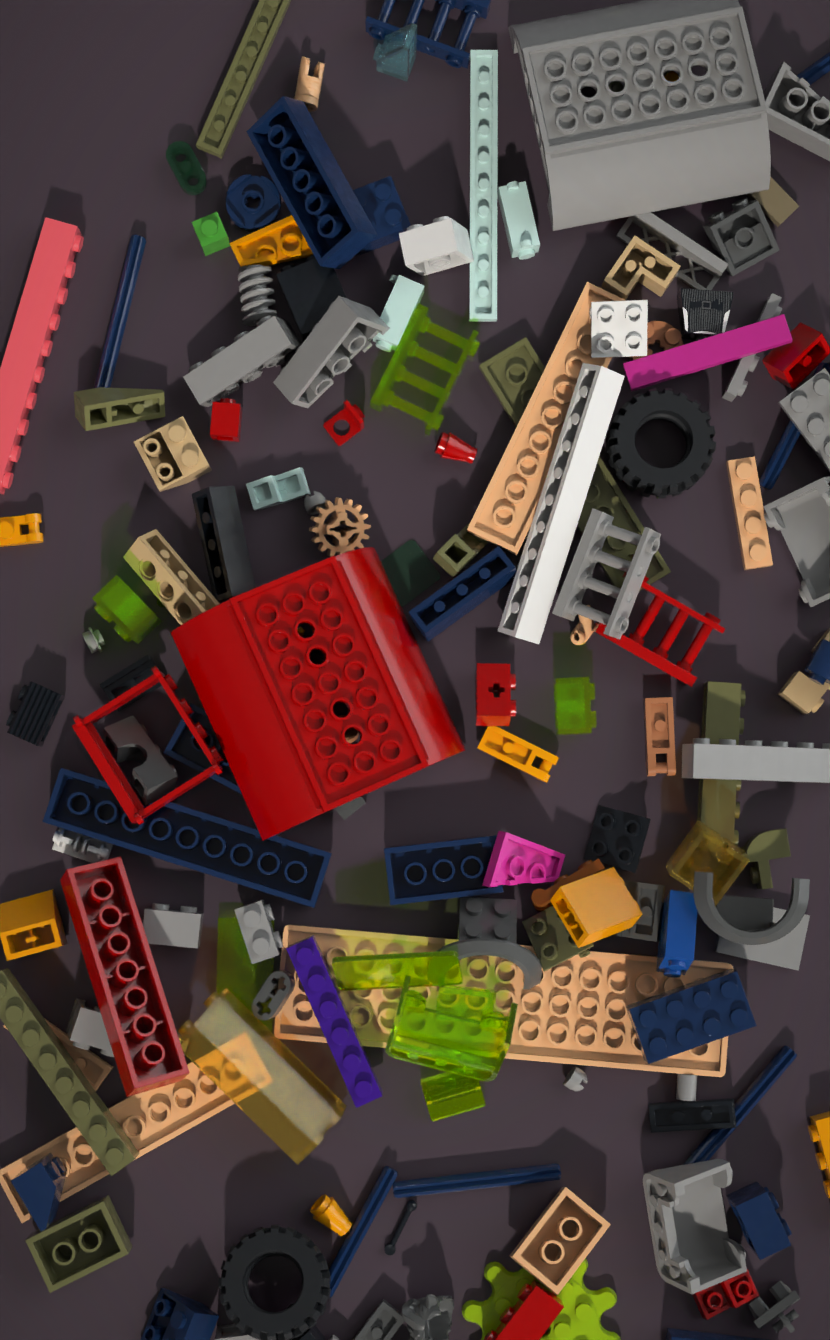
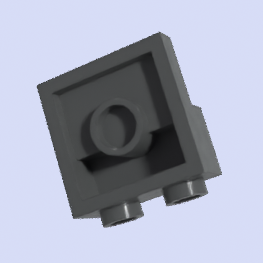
[703,198,780,276]

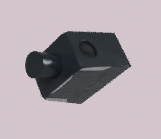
[677,288,734,342]

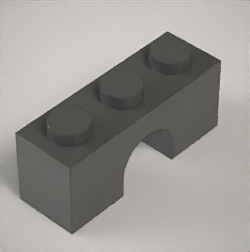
[102,715,178,806]

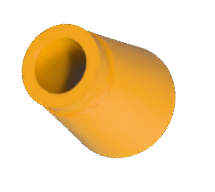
[310,1194,352,1236]

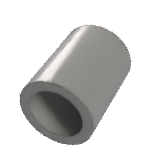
[676,1074,697,1101]

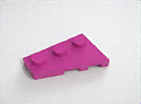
[482,831,565,887]

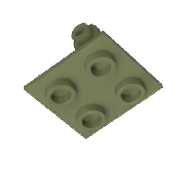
[522,906,594,972]

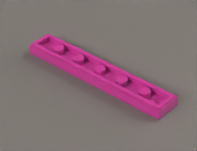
[623,314,792,392]

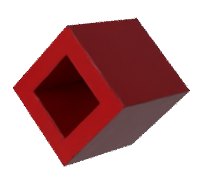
[210,398,243,442]

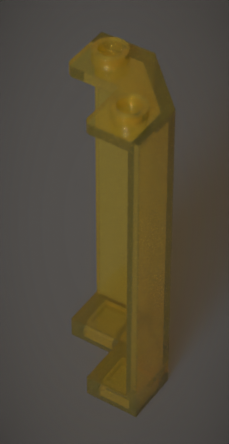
[177,988,347,1165]

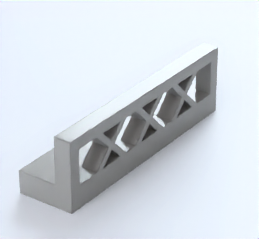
[616,212,728,290]

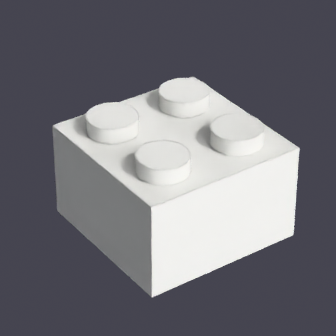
[399,216,474,276]

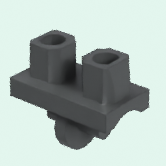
[748,1280,800,1333]

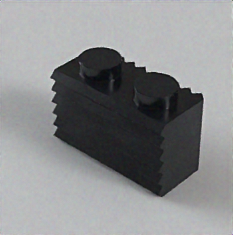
[6,681,65,747]

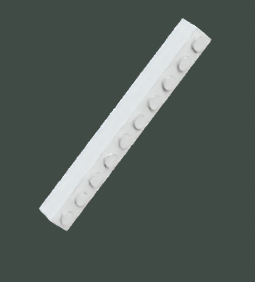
[498,363,625,644]

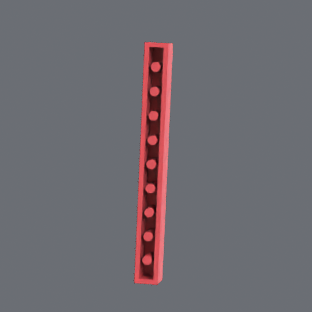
[0,217,84,495]

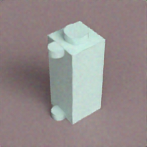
[497,181,540,260]
[373,275,425,352]

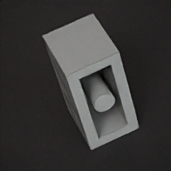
[143,903,204,948]

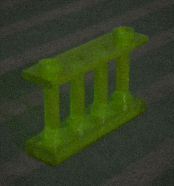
[370,304,481,436]

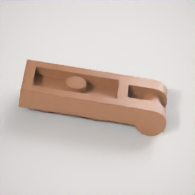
[644,697,676,777]

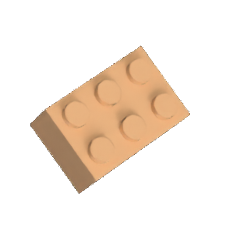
[509,1187,611,1295]

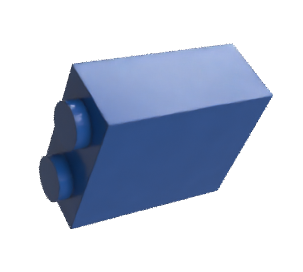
[656,890,697,978]

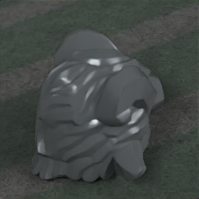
[402,1294,454,1340]

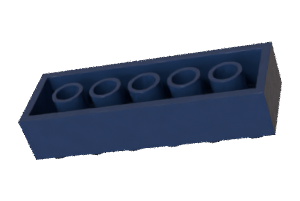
[246,96,377,269]

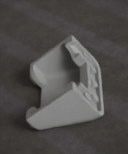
[763,476,830,607]
[643,1159,747,1294]

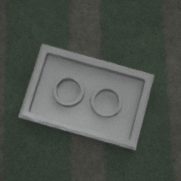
[715,907,810,971]

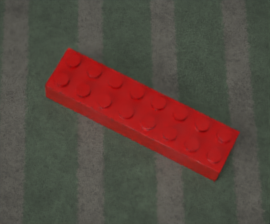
[60,856,190,1097]

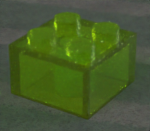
[92,575,162,644]

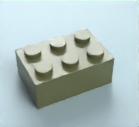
[25,1195,133,1293]

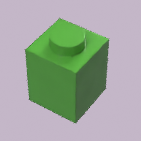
[192,212,230,256]

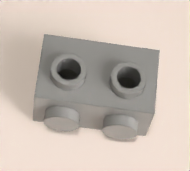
[234,899,284,964]

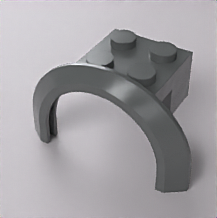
[693,871,810,945]
[427,897,542,990]

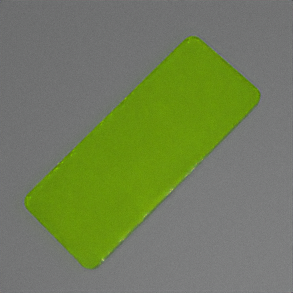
[332,951,463,991]

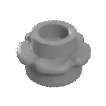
[82,627,105,654]

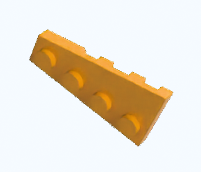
[229,215,314,267]

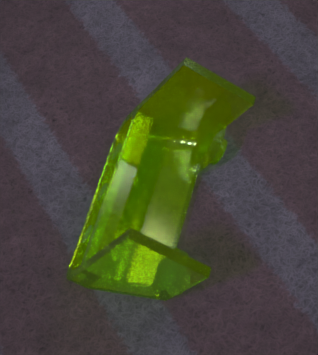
[385,975,518,1081]

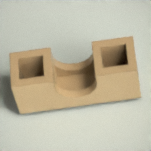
[777,628,830,715]

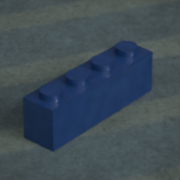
[409,546,516,642]

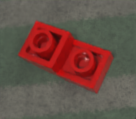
[692,1269,759,1320]

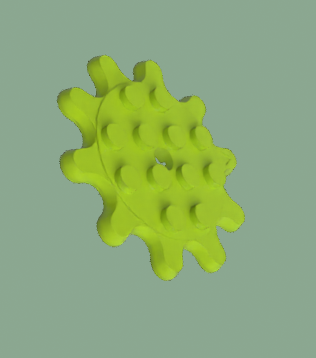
[462,1258,621,1340]

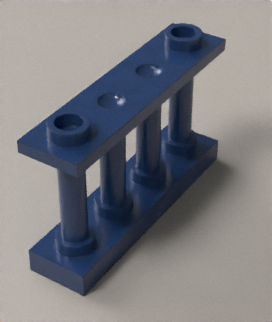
[365,0,491,69]

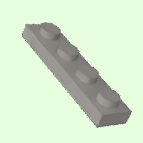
[722,293,782,402]

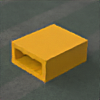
[550,867,642,948]

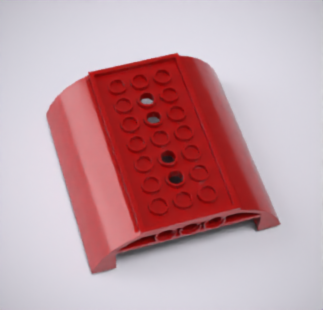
[171,547,466,841]

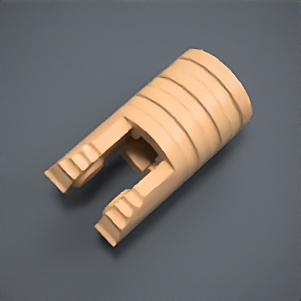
[294,56,325,112]

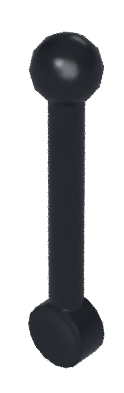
[384,1200,417,1256]

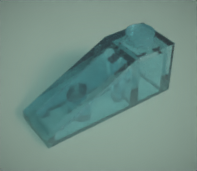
[373,23,417,82]

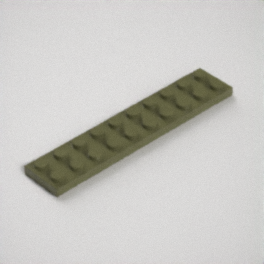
[478,337,671,591]

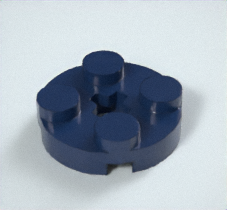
[226,174,281,232]

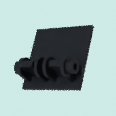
[584,805,651,873]

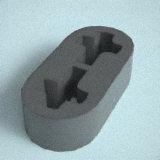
[252,970,295,1020]

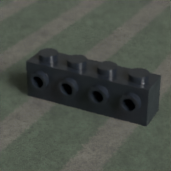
[192,486,256,602]

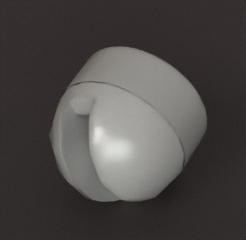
[304,491,326,515]
[563,1066,588,1091]

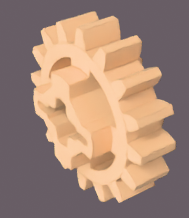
[309,497,371,557]

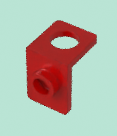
[323,400,365,446]

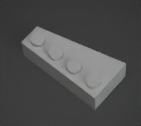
[764,62,830,161]
[273,296,390,408]
[183,315,302,407]
[66,998,190,1057]

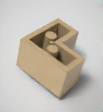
[601,235,681,300]

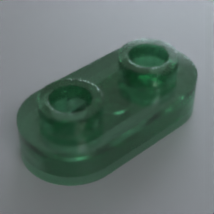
[166,141,207,195]

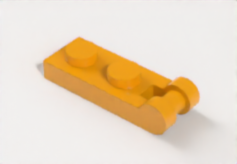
[0,513,44,547]
[477,726,559,783]

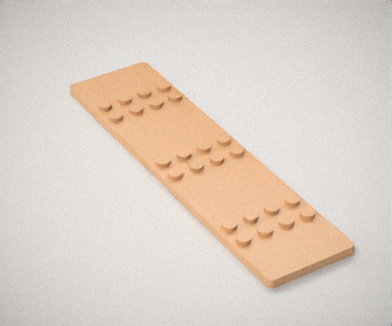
[274,924,733,1077]

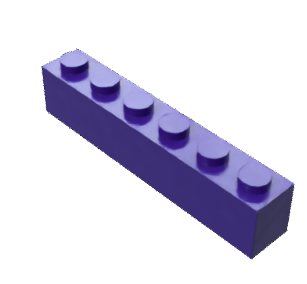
[286,935,383,1108]

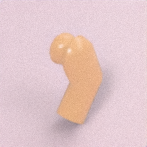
[570,605,594,645]

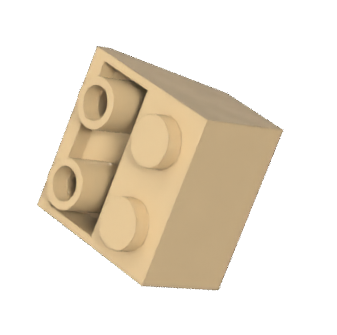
[134,416,212,492]

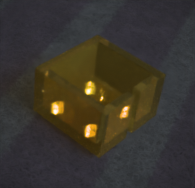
[666,820,750,906]

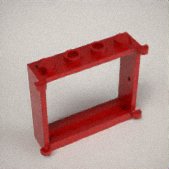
[72,666,223,825]

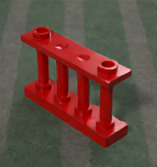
[592,572,725,687]

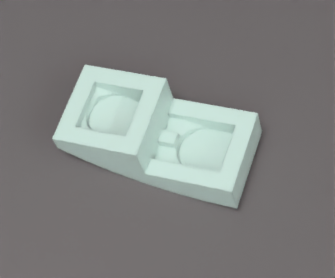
[246,467,311,511]

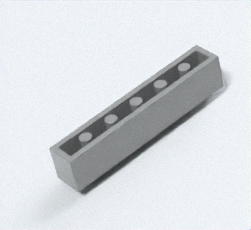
[682,738,830,783]

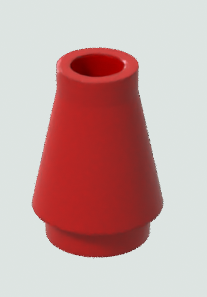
[434,432,477,464]

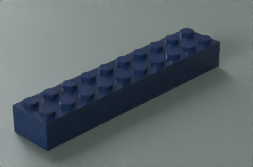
[43,768,332,908]

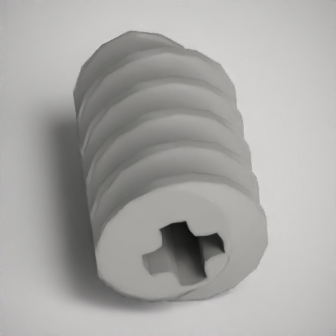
[238,265,277,326]

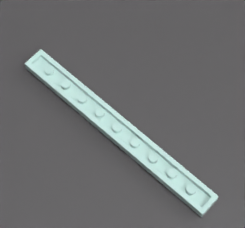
[469,50,498,322]

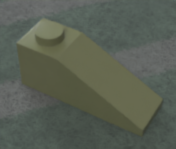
[74,387,165,431]

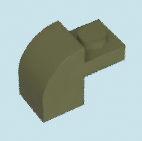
[433,522,489,578]
[741,828,791,889]

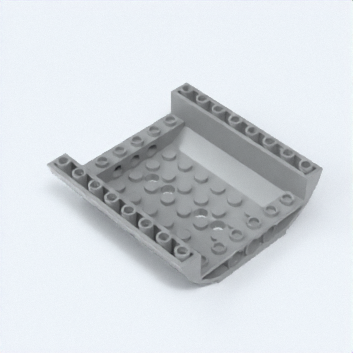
[508,0,771,231]

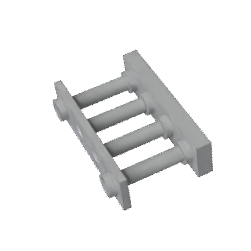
[552,508,661,639]

